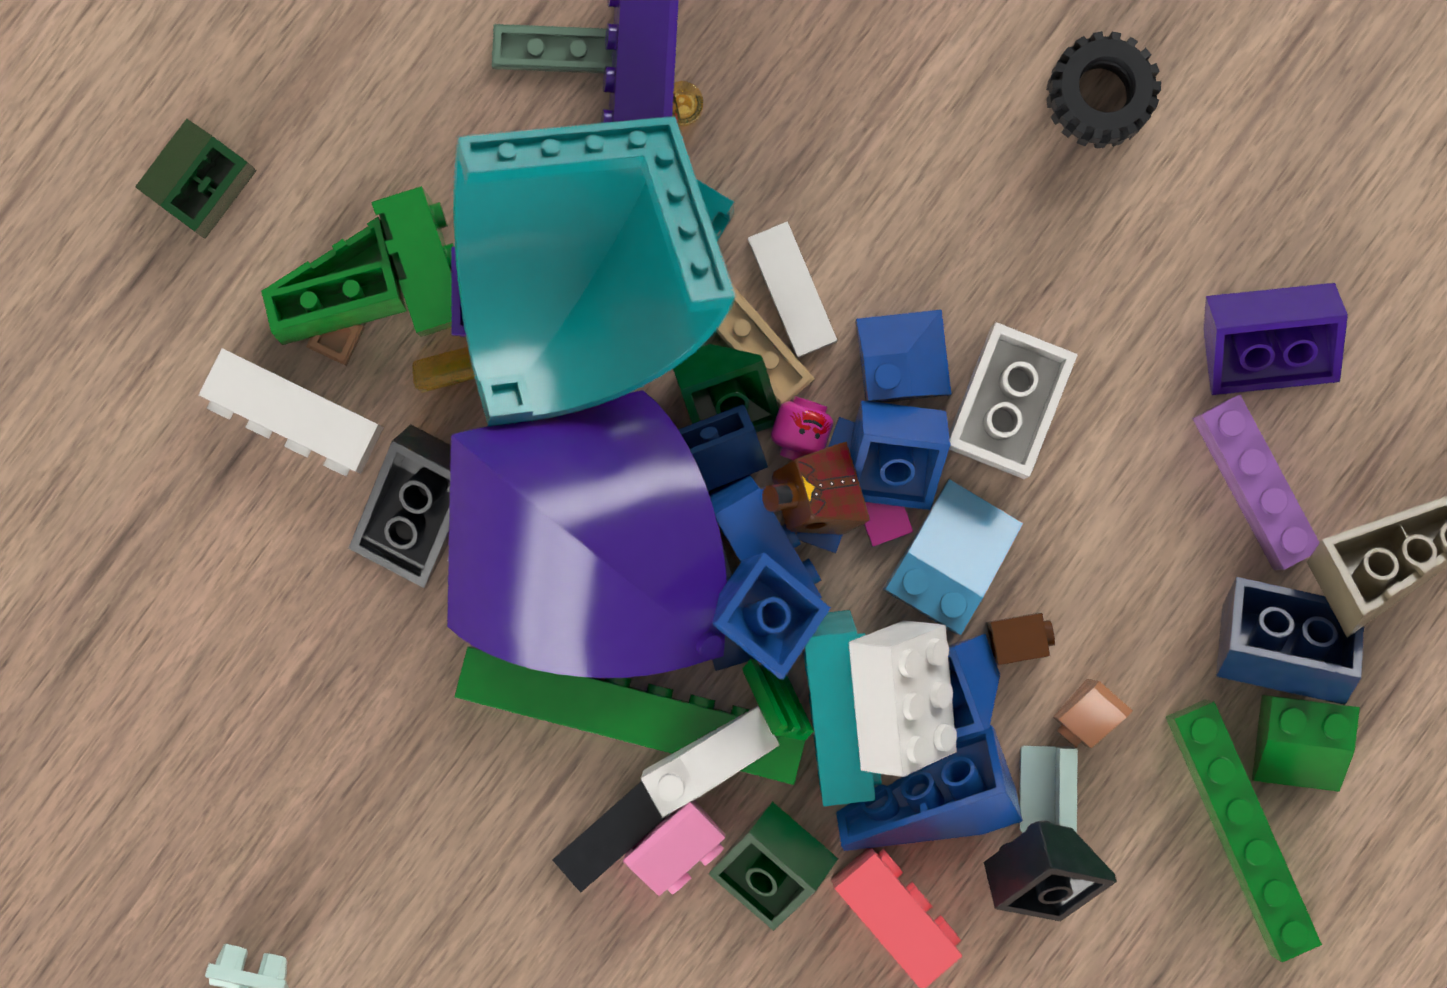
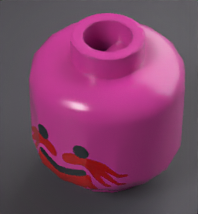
[771,396,833,460]

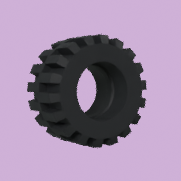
[1046,31,1161,148]

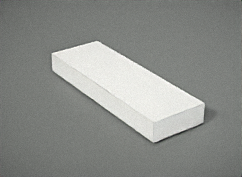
[748,221,837,358]

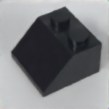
[984,821,1117,922]

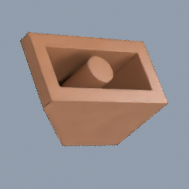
[1053,679,1133,748]

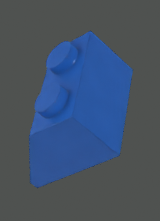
[850,400,950,510]
[712,553,831,679]

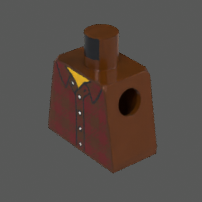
[762,442,870,535]

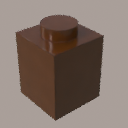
[986,613,1055,665]

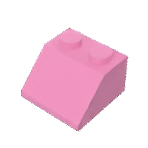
[623,799,725,896]

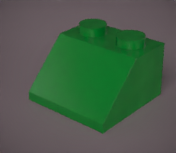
[1252,695,1360,792]

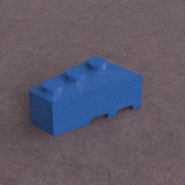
[708,475,822,598]

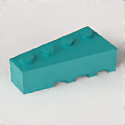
[803,610,882,807]

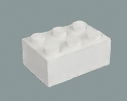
[949,322,1078,479]
[849,620,957,777]

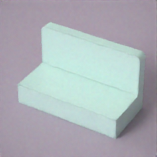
[1019,746,1078,833]

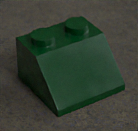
[708,801,839,931]

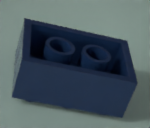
[1216,577,1364,705]

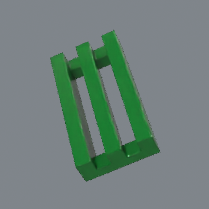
[742,659,814,741]

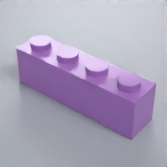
[1192,394,1320,570]

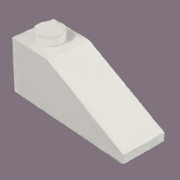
[641,706,780,817]

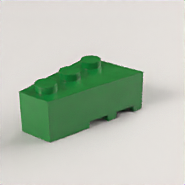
[261,217,407,345]

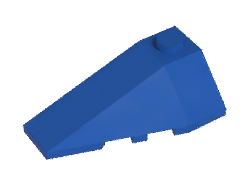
[836,725,1023,851]

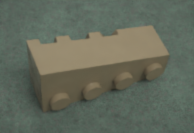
[1307,496,1447,638]

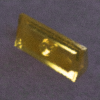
[412,347,475,393]

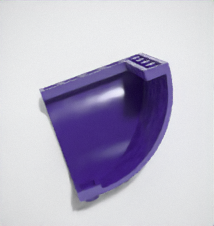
[447,390,727,678]

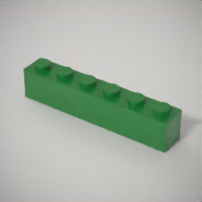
[1166,700,1322,963]

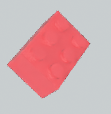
[831,848,962,988]

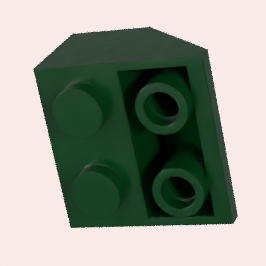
[135,118,257,239]

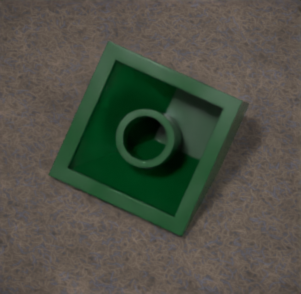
[673,344,779,433]

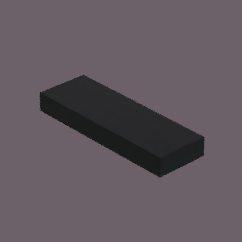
[552,780,672,893]

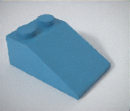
[882,479,1023,635]

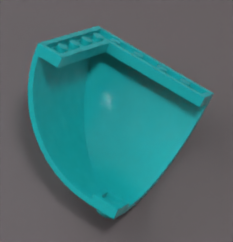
[453,116,736,426]

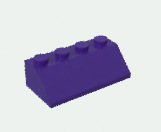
[601,0,679,123]

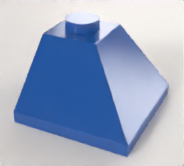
[856,309,952,403]
[948,633,1000,737]

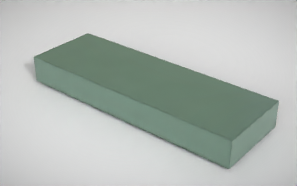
[492,24,613,74]

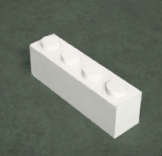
[199,348,384,477]

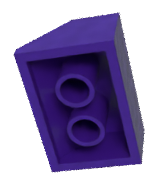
[1203,283,1348,395]

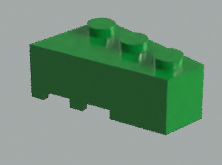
[371,186,455,337]

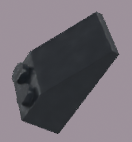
[348,424,451,588]

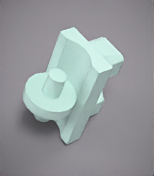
[205,944,289,988]

